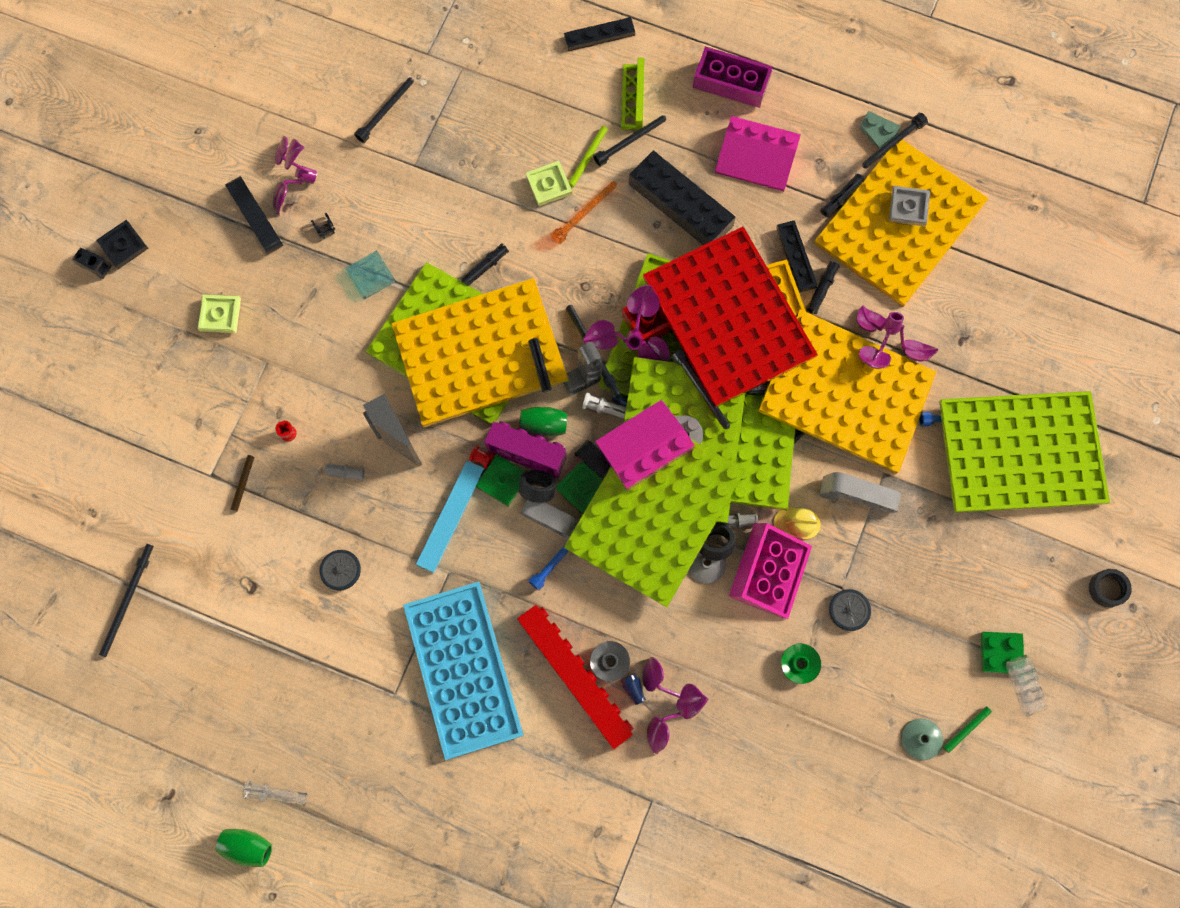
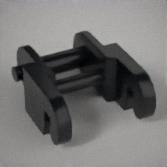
[311,213,335,239]

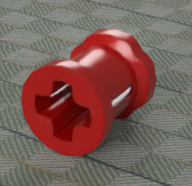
[275,420,297,442]
[469,445,494,469]

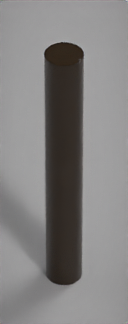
[230,455,255,512]

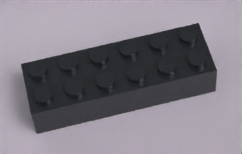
[629,150,736,245]

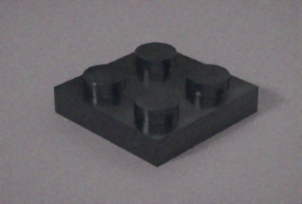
[96,219,149,269]

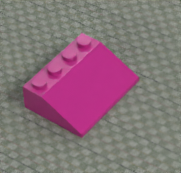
[715,116,801,192]
[595,399,695,491]
[729,523,812,619]

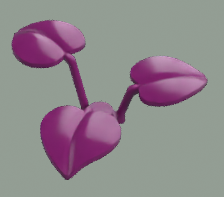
[273,136,317,215]
[583,285,670,362]
[857,305,938,369]
[642,657,709,754]

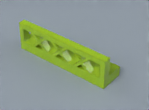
[621,57,645,130]

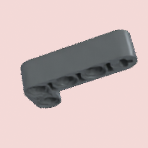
[563,342,603,395]

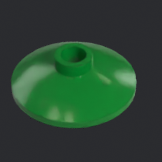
[781,643,821,684]

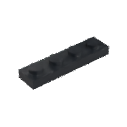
[564,17,636,51]
[776,220,818,293]

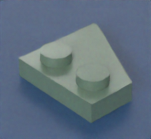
[859,111,900,156]

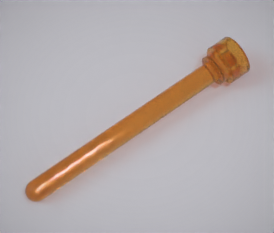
[551,181,617,244]

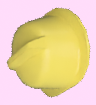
[773,507,820,539]

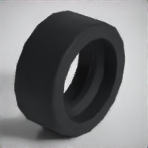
[518,470,556,503]
[699,522,735,561]
[1089,569,1132,608]

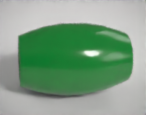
[519,407,567,438]
[215,829,272,867]

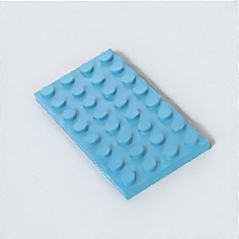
[403,582,524,760]

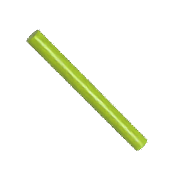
[569,126,608,188]

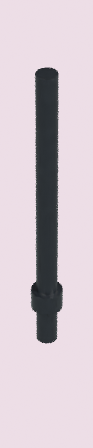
[566,305,621,398]
[99,544,154,657]

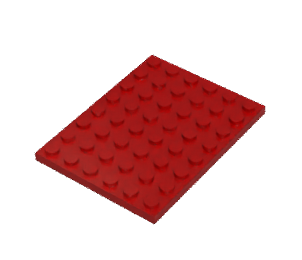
[643,226,818,407]

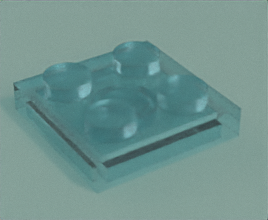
[345,250,396,300]

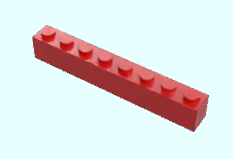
[517,605,634,750]

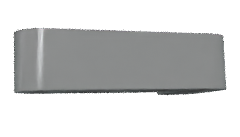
[819,472,901,513]

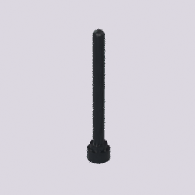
[354,77,414,143]
[862,112,928,169]
[593,115,667,167]
[671,349,730,429]

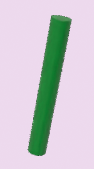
[943,706,992,753]

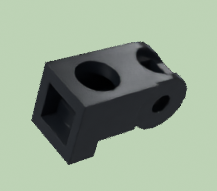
[72,248,112,279]

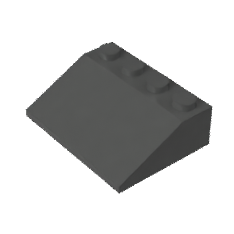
[363,394,422,466]

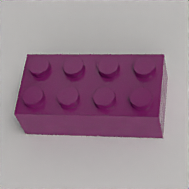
[693,46,773,108]
[484,421,567,479]

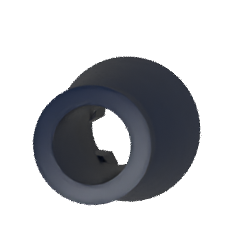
[621,673,646,705]

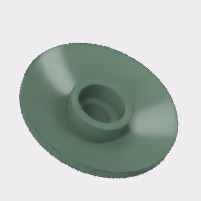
[902,718,943,760]

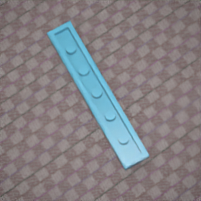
[416,461,484,573]

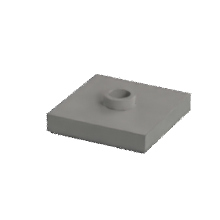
[889,186,930,227]

